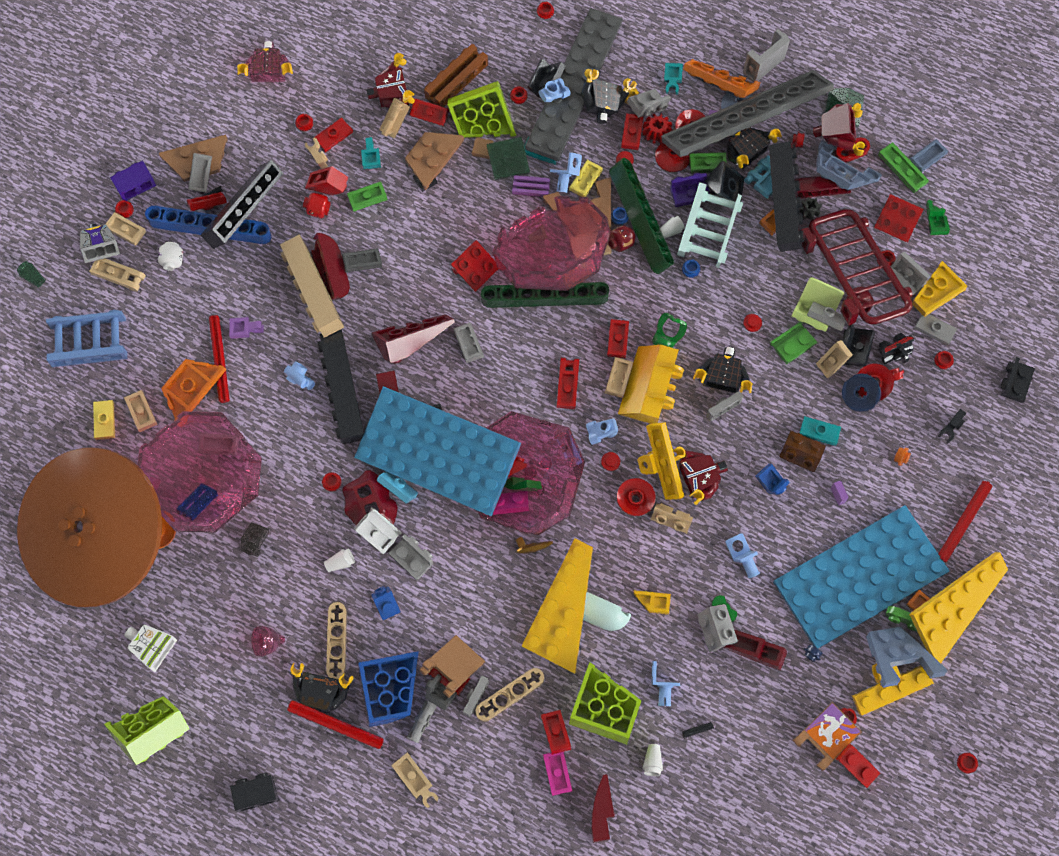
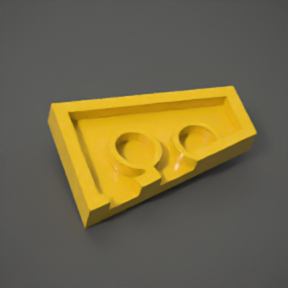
[912,261,967,317]

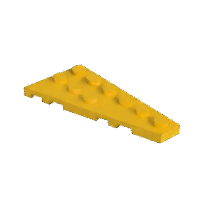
[522,538,593,674]
[909,552,1008,663]

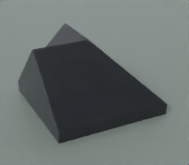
[704,161,745,202]

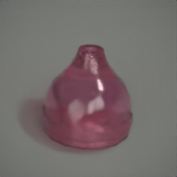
[251,626,285,657]

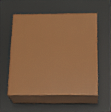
[472,137,493,159]

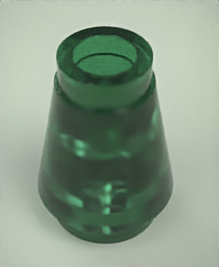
[17,261,46,288]

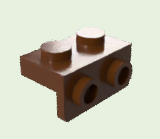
[779,430,826,472]

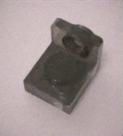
[241,522,269,557]

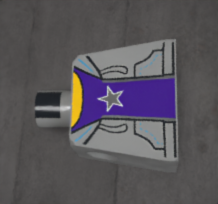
[80,224,120,263]

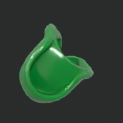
[652,312,687,348]

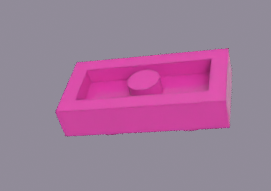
[493,491,529,515]
[543,752,572,796]

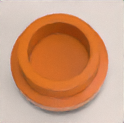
[894,447,911,466]

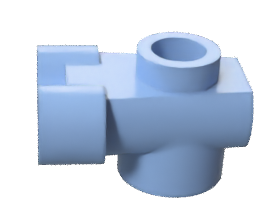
[539,78,571,102]
[284,361,315,390]
[586,418,618,445]

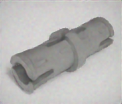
[407,700,437,743]

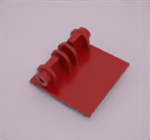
[874,194,924,243]
[450,240,500,292]

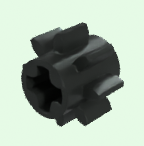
[799,197,822,221]

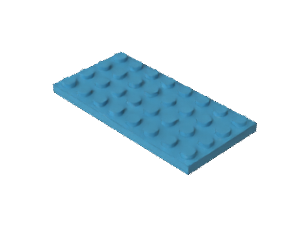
[354,386,521,516]
[773,505,949,649]

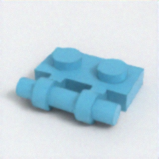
[744,155,773,199]

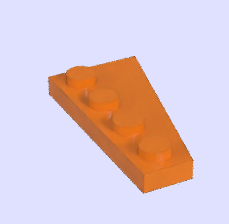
[683,59,761,98]

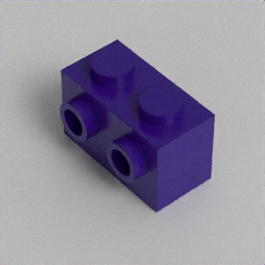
[110,160,156,201]

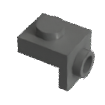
[425,674,457,711]

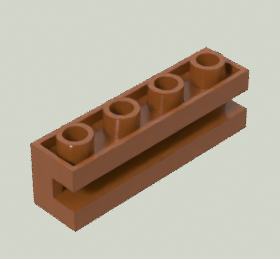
[424,44,488,107]

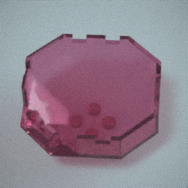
[493,196,611,291]
[137,411,262,533]
[478,411,585,535]

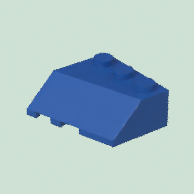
[358,651,419,727]

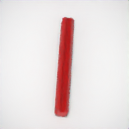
[209,315,230,403]
[938,481,993,563]
[287,700,384,749]

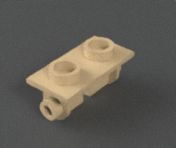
[379,98,410,138]
[651,503,693,534]

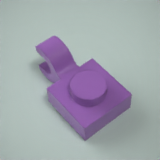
[229,317,264,339]

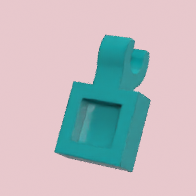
[361,137,381,169]

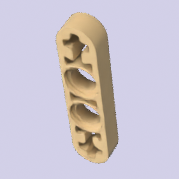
[326,602,347,679]
[476,668,544,722]

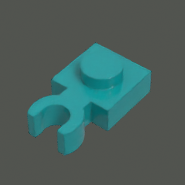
[664,63,683,95]

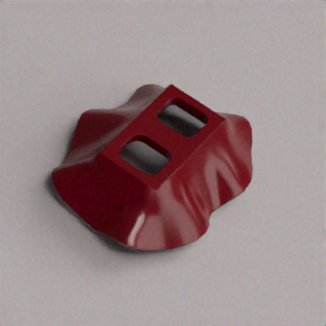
[342,470,398,525]

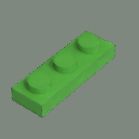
[878,142,929,193]

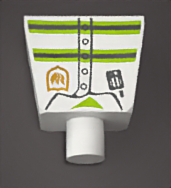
[124,624,177,672]

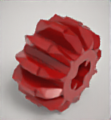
[642,113,673,144]

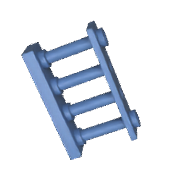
[46,310,128,367]

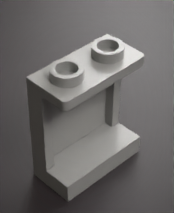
[743,29,790,82]

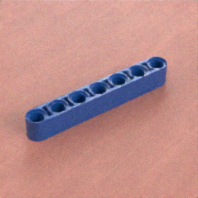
[145,206,272,244]

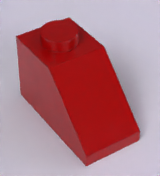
[305,166,348,195]

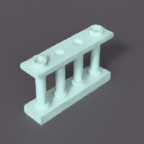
[677,183,743,268]

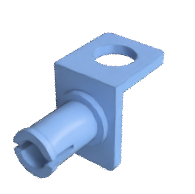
[550,152,582,193]
[725,533,760,578]
[651,661,680,706]

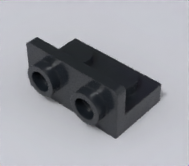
[527,59,566,98]
[1000,357,1035,403]

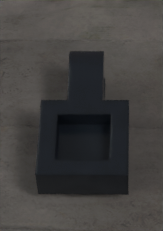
[938,409,966,444]

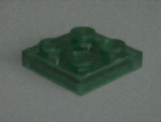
[486,137,530,181]

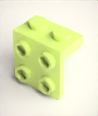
[792,277,844,332]

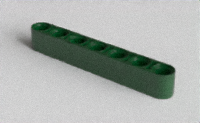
[609,158,674,274]
[481,282,610,308]

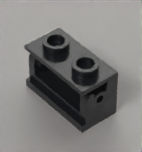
[230,773,279,812]

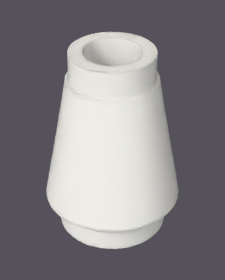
[660,216,685,239]
[324,549,355,572]
[642,744,663,776]

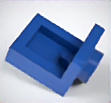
[755,464,790,495]
[371,586,401,620]

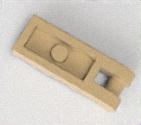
[89,258,146,292]

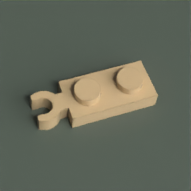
[391,752,439,808]

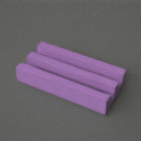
[512,175,550,197]

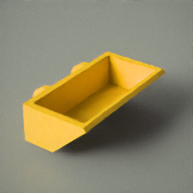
[618,345,684,424]

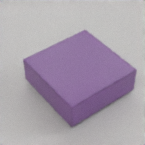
[831,481,848,506]

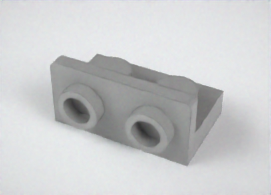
[627,89,671,118]
[389,534,433,581]

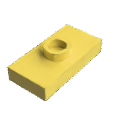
[569,159,603,198]
[93,400,115,440]

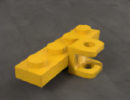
[637,422,685,500]
[852,663,934,716]

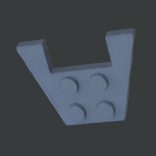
[816,140,882,190]
[866,626,948,688]

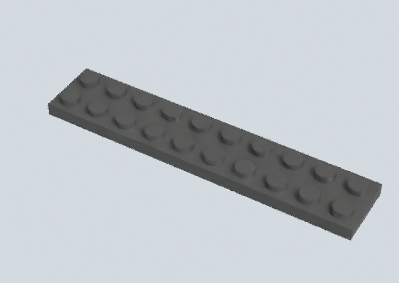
[525,8,623,162]
[661,70,834,157]

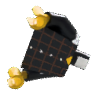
[581,69,637,124]
[727,127,782,169]
[693,347,753,393]

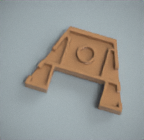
[543,178,611,239]

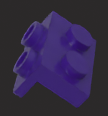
[670,173,710,208]

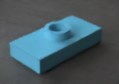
[377,472,418,503]

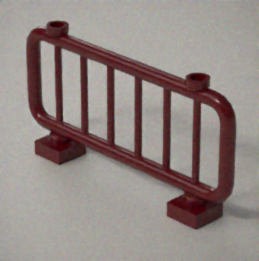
[801,209,913,325]

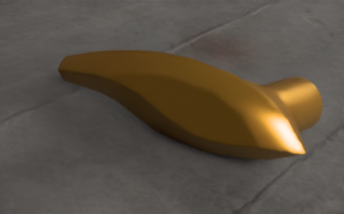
[515,537,553,554]

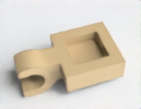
[305,138,328,169]

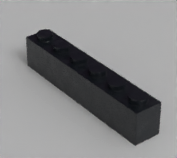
[769,141,805,252]
[200,160,284,249]
[317,329,364,444]

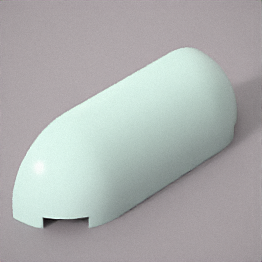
[583,592,631,631]

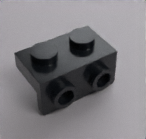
[843,324,875,367]

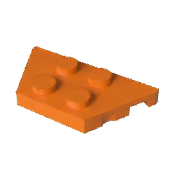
[161,359,227,426]

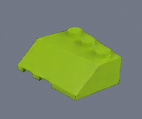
[447,81,517,138]
[569,662,642,745]
[104,696,189,765]

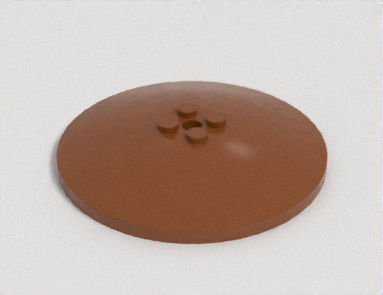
[17,448,162,607]

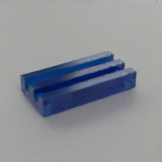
[176,483,218,521]

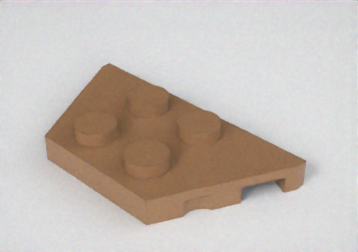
[405,132,464,190]
[159,134,228,182]

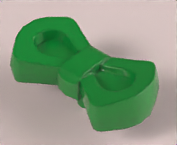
[711,595,737,622]

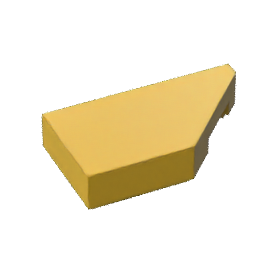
[634,590,671,615]

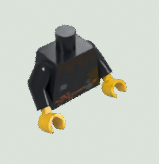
[290,663,354,723]

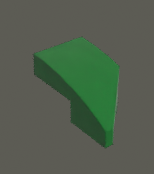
[926,200,950,235]
[504,477,542,491]

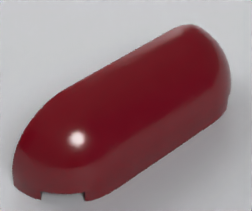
[797,175,851,199]
[311,233,350,300]

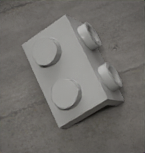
[884,251,931,295]
[697,604,738,652]

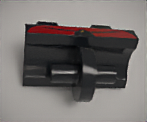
[878,333,914,365]

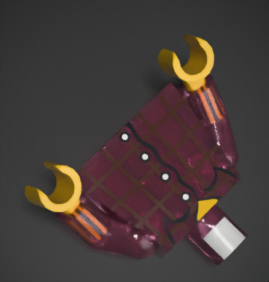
[237,41,293,82]

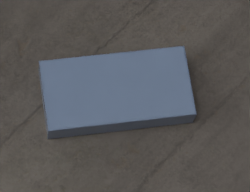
[909,139,948,172]

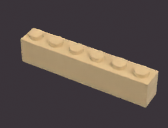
[280,234,344,338]

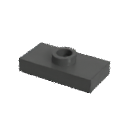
[342,248,382,273]

